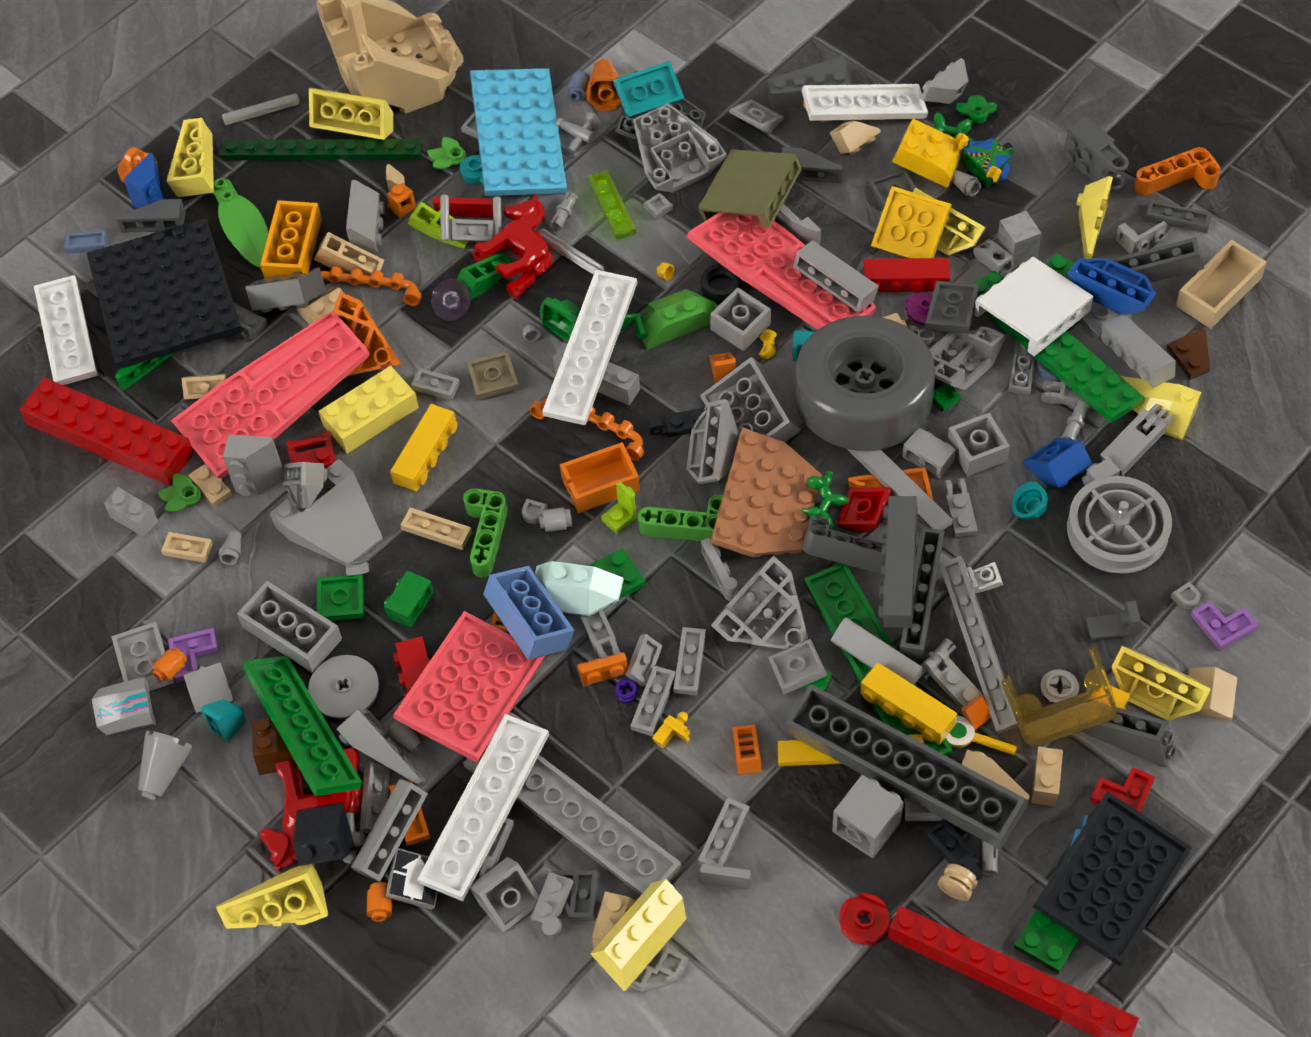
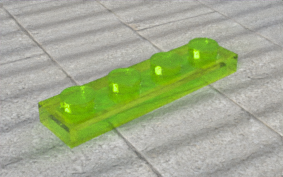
[588,170,636,240]

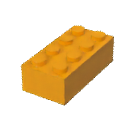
[260,200,322,279]

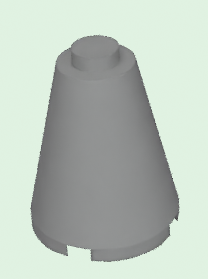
[138,731,192,801]

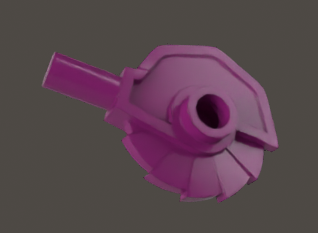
[905,292,933,325]

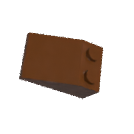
[251,718,299,776]

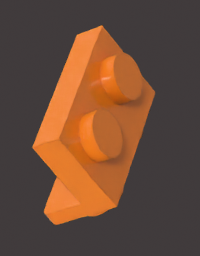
[577,652,628,687]

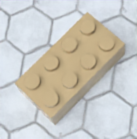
[1176,240,1267,329]

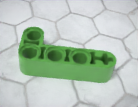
[463,489,507,578]
[638,494,723,541]

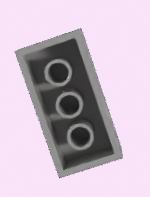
[237,581,342,673]

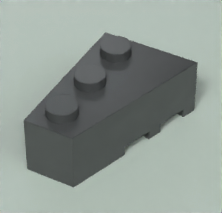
[245,267,326,313]

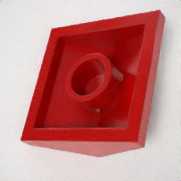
[837,487,891,534]

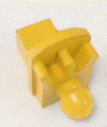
[652,712,690,749]

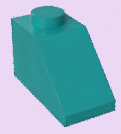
[200,699,246,742]

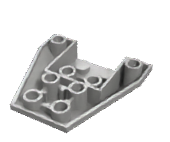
[633,103,727,193]

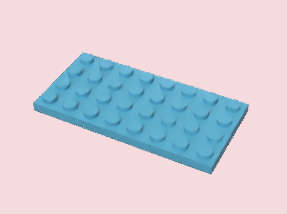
[470,69,567,196]

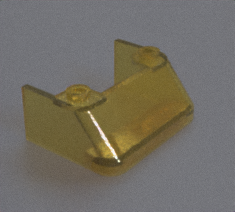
[1001,643,1117,746]

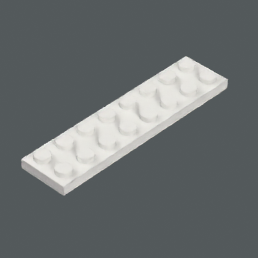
[542,270,637,425]
[417,714,549,901]

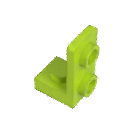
[601,481,637,534]

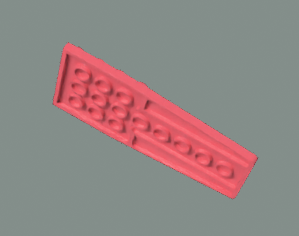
[687,212,876,330]
[171,311,370,480]

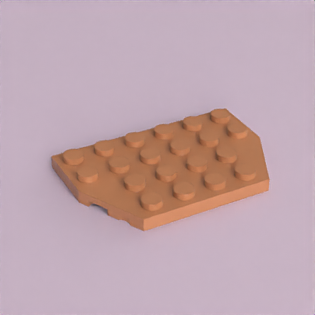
[710,427,822,558]

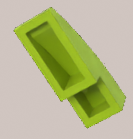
[407,202,469,248]

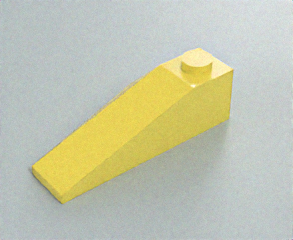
[216,864,328,929]

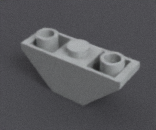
[920,58,968,104]

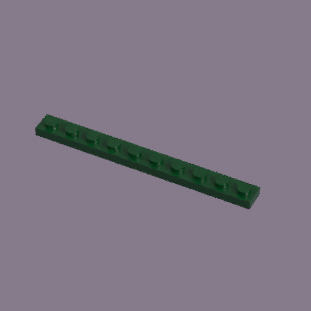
[220,139,422,160]

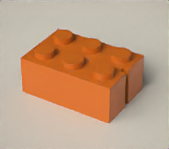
[560,442,640,514]

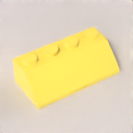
[309,88,393,140]
[590,879,687,991]

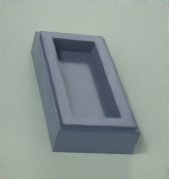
[64,230,108,254]

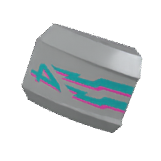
[92,677,156,735]

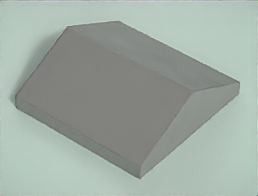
[729,99,784,134]

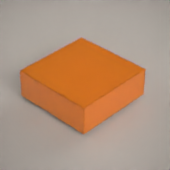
[961,695,991,730]

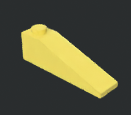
[1076,176,1113,260]
[1120,376,1201,440]

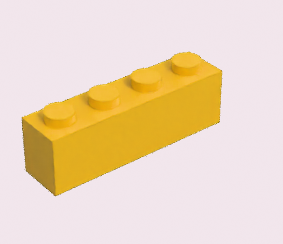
[390,404,458,492]
[860,662,958,745]

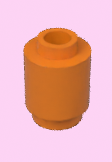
[152,647,187,682]
[367,882,392,922]

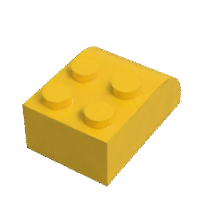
[892,118,963,188]

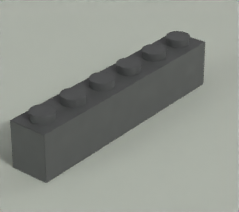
[879,496,918,628]
[899,527,945,664]

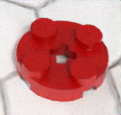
[839,893,890,946]

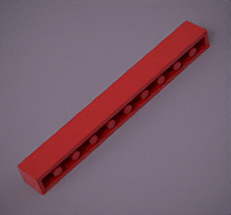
[888,906,1139,1037]

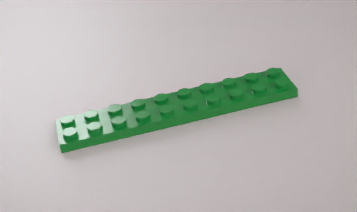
[972,270,1145,423]
[803,563,953,756]

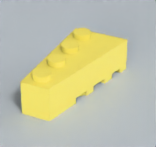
[166,118,214,197]

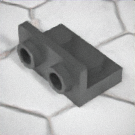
[233,302,268,341]

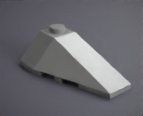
[337,709,426,784]

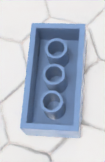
[483,566,574,660]

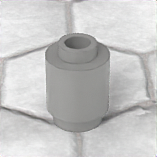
[539,507,572,532]

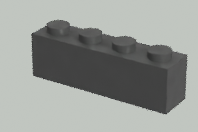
[1111,237,1204,283]

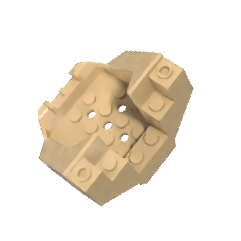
[316,0,463,114]

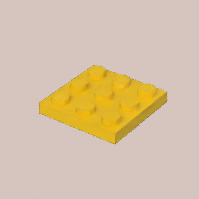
[871,186,952,258]

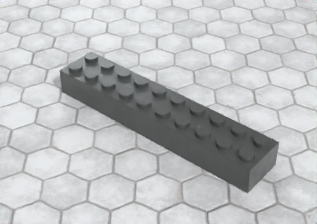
[785,684,1026,850]

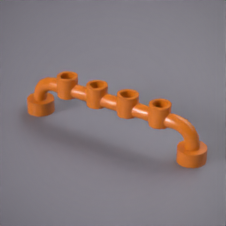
[321,266,421,306]
[529,398,644,461]

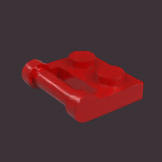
[286,431,336,469]

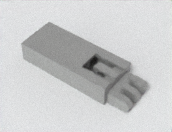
[1100,404,1174,476]

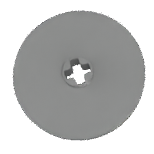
[308,655,379,720]

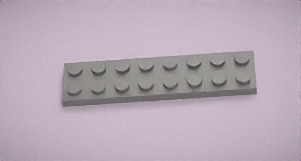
[516,755,681,896]

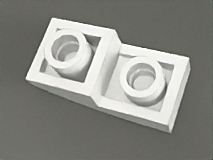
[967,562,1003,593]

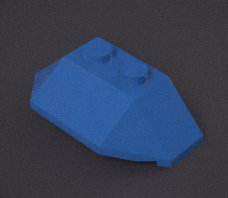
[1068,258,1156,315]

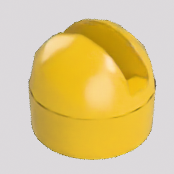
[656,262,675,281]

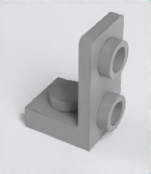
[1115,221,1167,254]

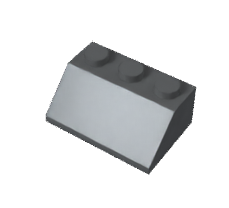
[346,180,385,255]
[223,435,283,496]

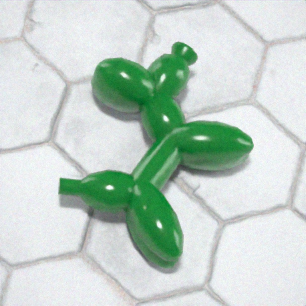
[933,112,974,150]
[801,471,849,530]

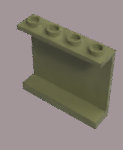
[698,149,802,228]

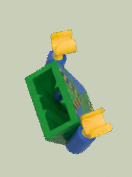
[954,133,1014,187]

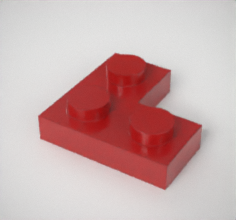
[1090,767,1155,812]

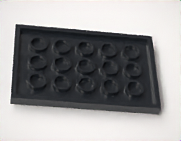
[1033,791,1192,967]

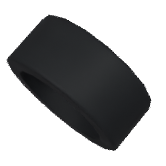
[701,264,741,304]

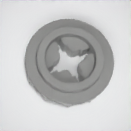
[1040,669,1079,706]

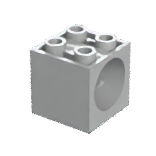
[832,775,903,858]

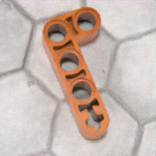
[1134,147,1221,196]

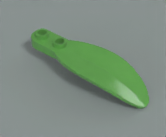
[213,178,269,268]

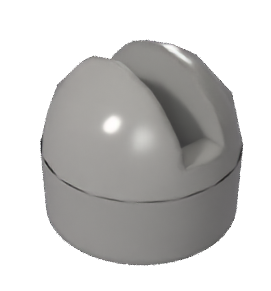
[523,324,541,343]

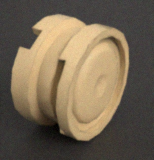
[938,864,978,901]

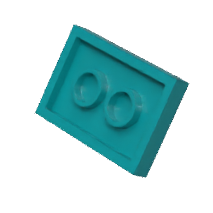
[613,61,684,118]

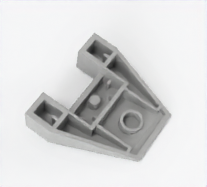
[270,459,383,566]

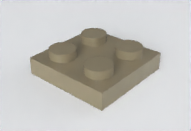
[466,351,519,400]

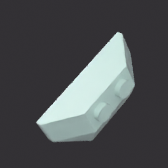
[535,561,624,616]

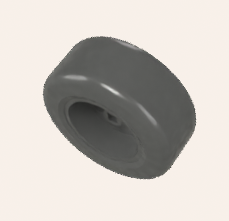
[795,316,935,451]

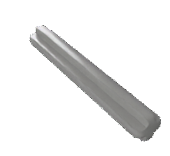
[222,93,299,125]
[539,229,604,275]

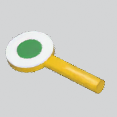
[946,716,1017,755]

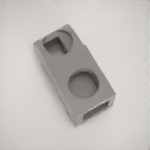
[973,239,1013,277]

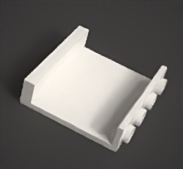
[974,257,1093,356]

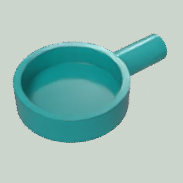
[460,155,484,186]

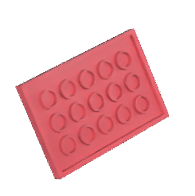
[393,611,545,763]

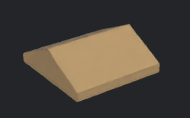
[1188,667,1237,721]

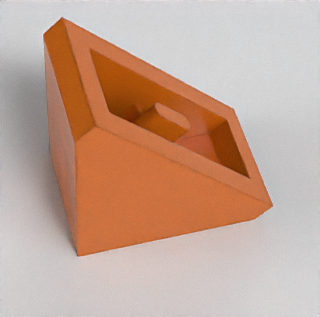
[709,352,736,384]

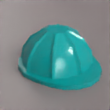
[1012,482,1048,520]

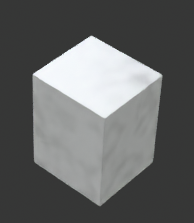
[997,211,1042,268]

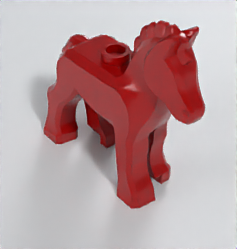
[472,194,553,299]
[260,748,363,872]

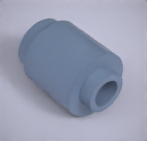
[566,71,589,101]

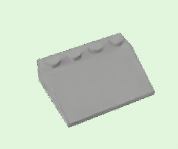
[700,357,801,445]

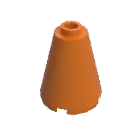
[586,59,621,111]

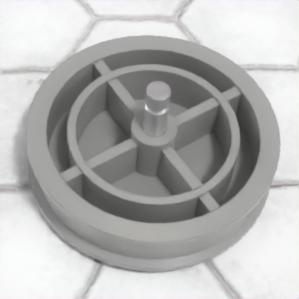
[1067,476,1172,574]

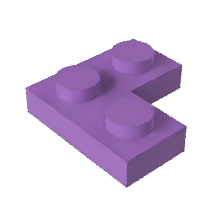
[1190,601,1259,651]
[168,628,219,683]

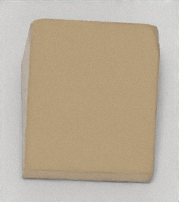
[386,164,405,192]

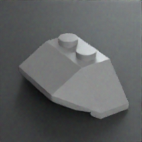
[686,399,738,484]
[283,462,327,509]

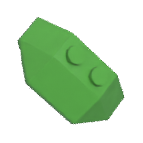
[641,289,718,349]

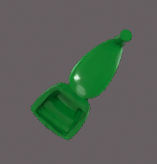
[540,297,648,341]

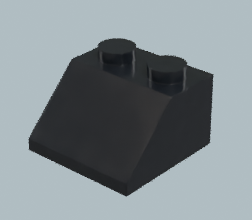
[293,802,355,866]

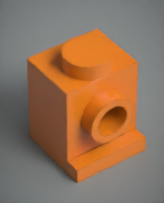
[387,183,416,219]

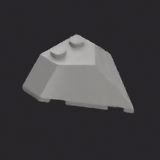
[909,326,1005,390]
[711,555,808,649]

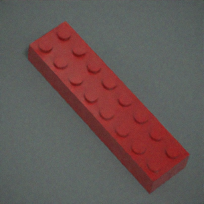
[19,377,194,486]

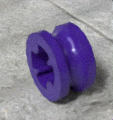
[615,679,637,703]

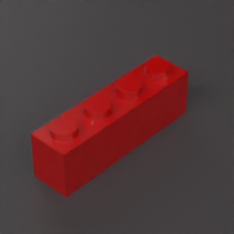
[863,258,950,293]
[393,636,429,734]

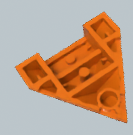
[332,292,402,376]

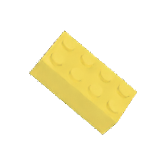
[319,366,419,454]

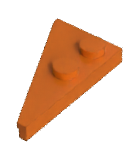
[848,467,934,501]

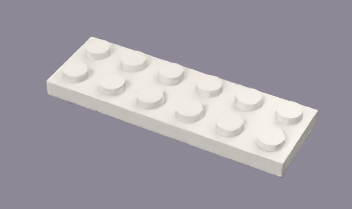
[802,84,928,121]
[34,275,98,385]

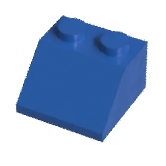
[123,153,164,208]
[1023,438,1092,488]

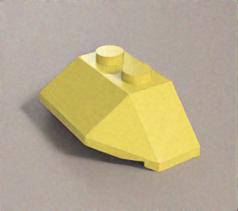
[913,188,986,256]
[1111,646,1211,721]

